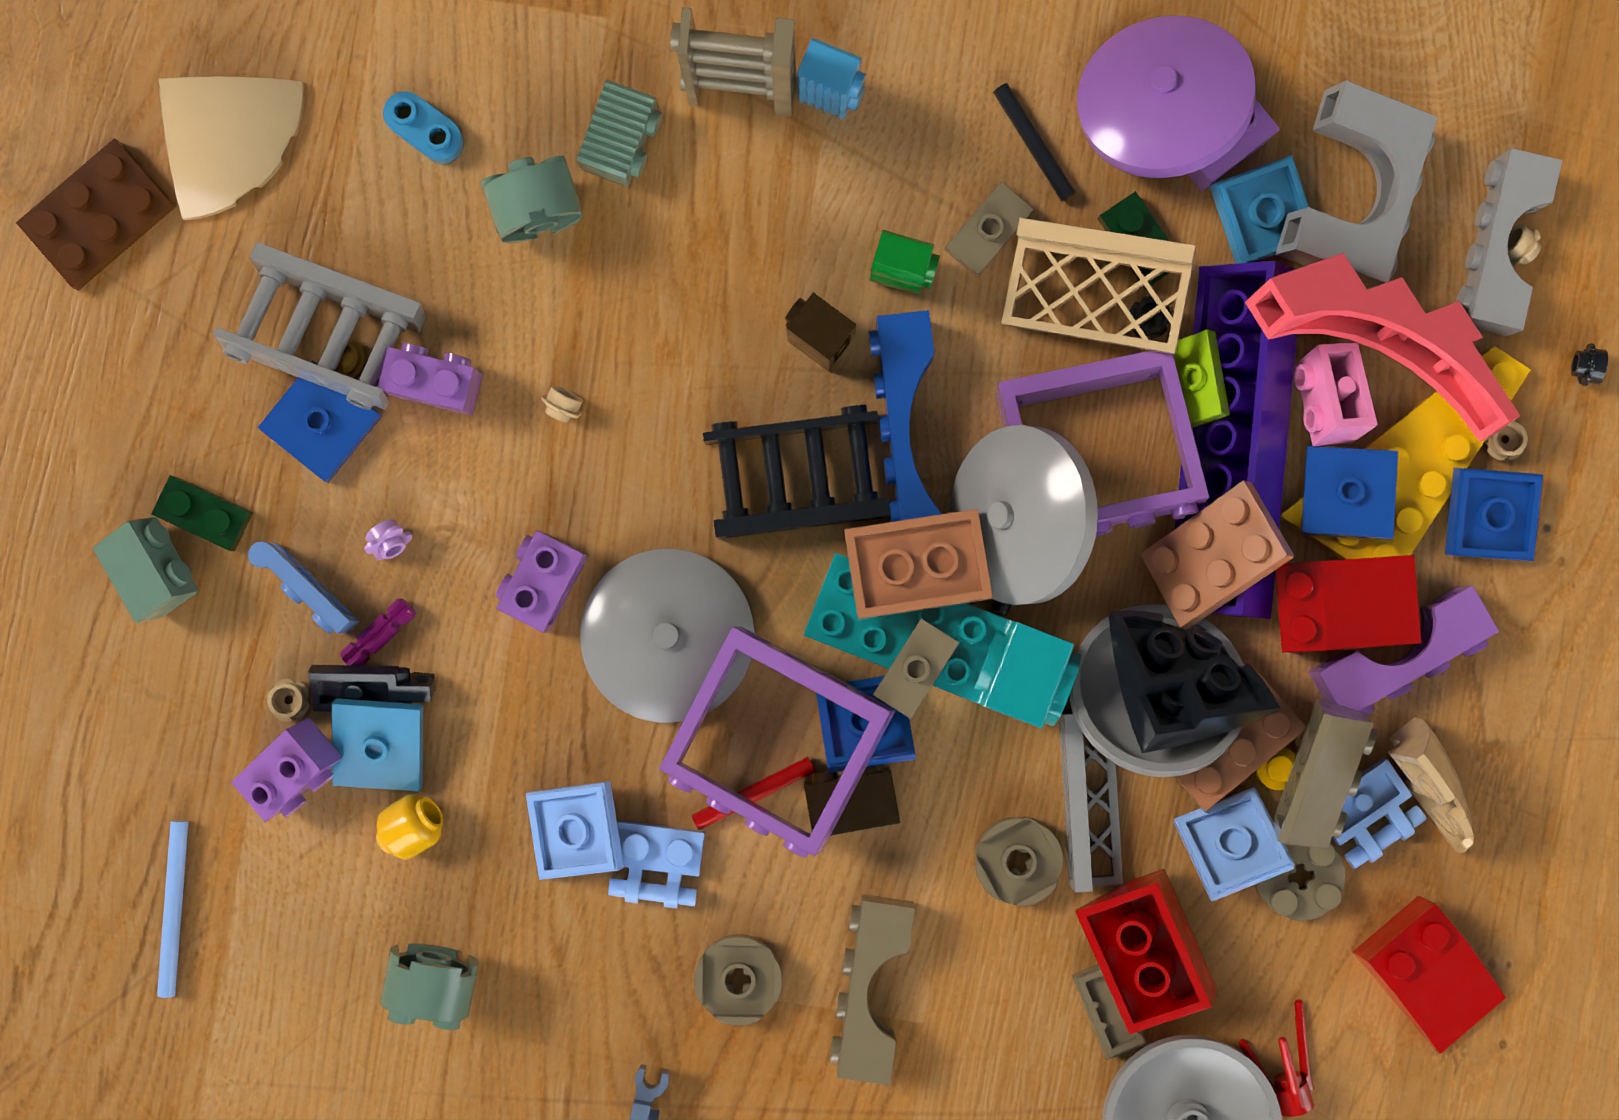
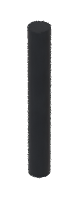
[993,83,1076,202]

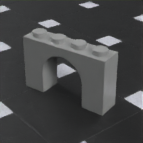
[1275,80,1437,288]

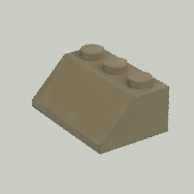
[1273,697,1378,848]

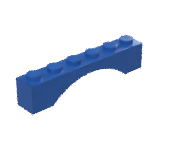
[868,310,942,522]

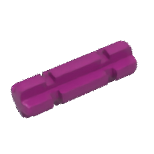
[340,598,416,665]

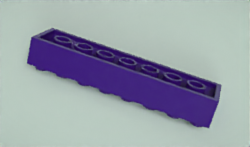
[1175,261,1297,619]

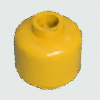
[376,794,444,860]

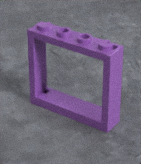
[996,351,1209,536]
[659,627,896,857]

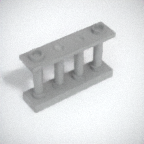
[213,242,426,410]

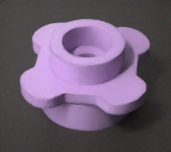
[364,520,412,560]

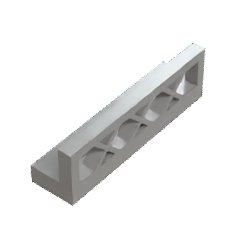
[1059,711,1123,892]

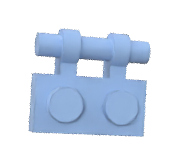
[1332,758,1427,869]
[608,820,705,909]

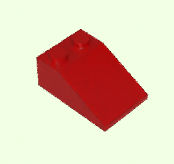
[1276,555,1421,653]
[1353,896,1506,1054]

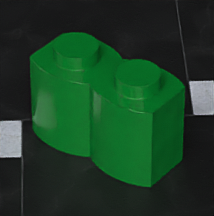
[869,229,940,295]

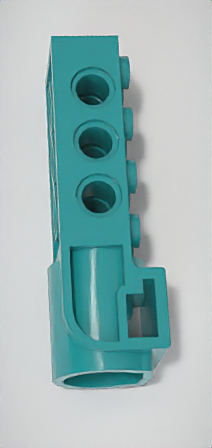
[803,553,1081,729]

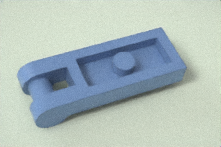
[248,541,360,634]

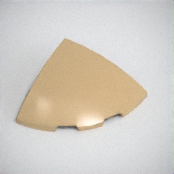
[159,76,305,221]
[1388,717,1474,853]

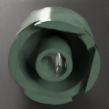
[481,156,583,243]
[380,944,479,1030]

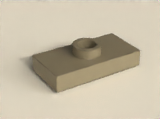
[944,182,1034,277]
[873,619,959,719]
[1072,964,1148,1060]

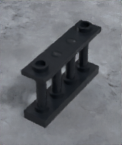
[703,405,891,539]

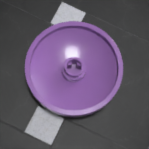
[1077,16,1256,178]

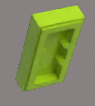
[1173,330,1230,428]

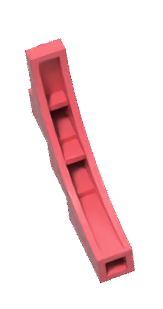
[1245,253,1520,442]

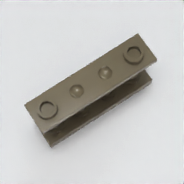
[670,7,796,117]

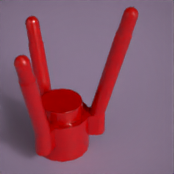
[1238,999,1314,1117]

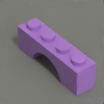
[1308,586,1499,714]

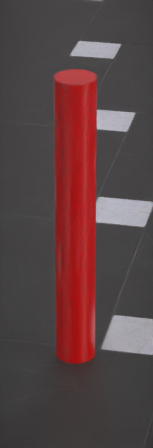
[691,757,816,830]

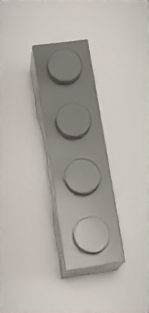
[1456,148,1563,337]

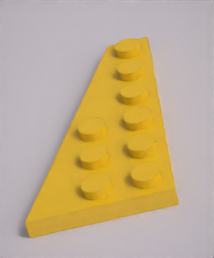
[1280,346,1531,560]

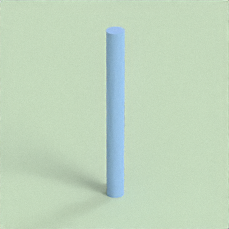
[157,820,189,998]

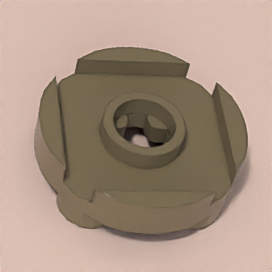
[974,817,1063,906]
[1255,843,1345,921]
[694,934,782,1026]

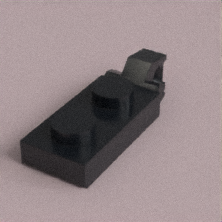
[308,665,436,712]

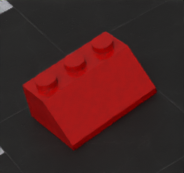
[1075,869,1218,1034]

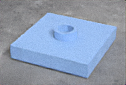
[526,781,624,880]
[1174,787,1294,902]

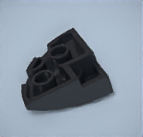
[1109,610,1280,753]

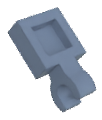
[630,1064,670,1120]

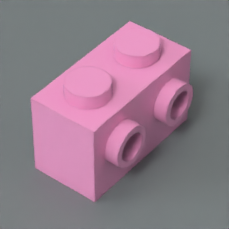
[1294,342,1378,446]

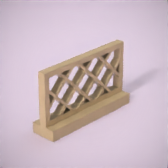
[1001,218,1197,355]

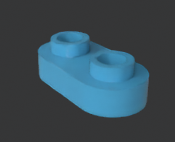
[383,91,464,164]

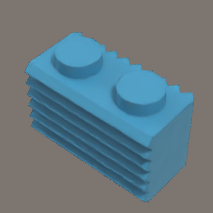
[797,37,866,119]

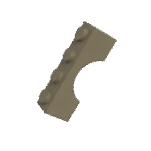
[829,894,915,1085]

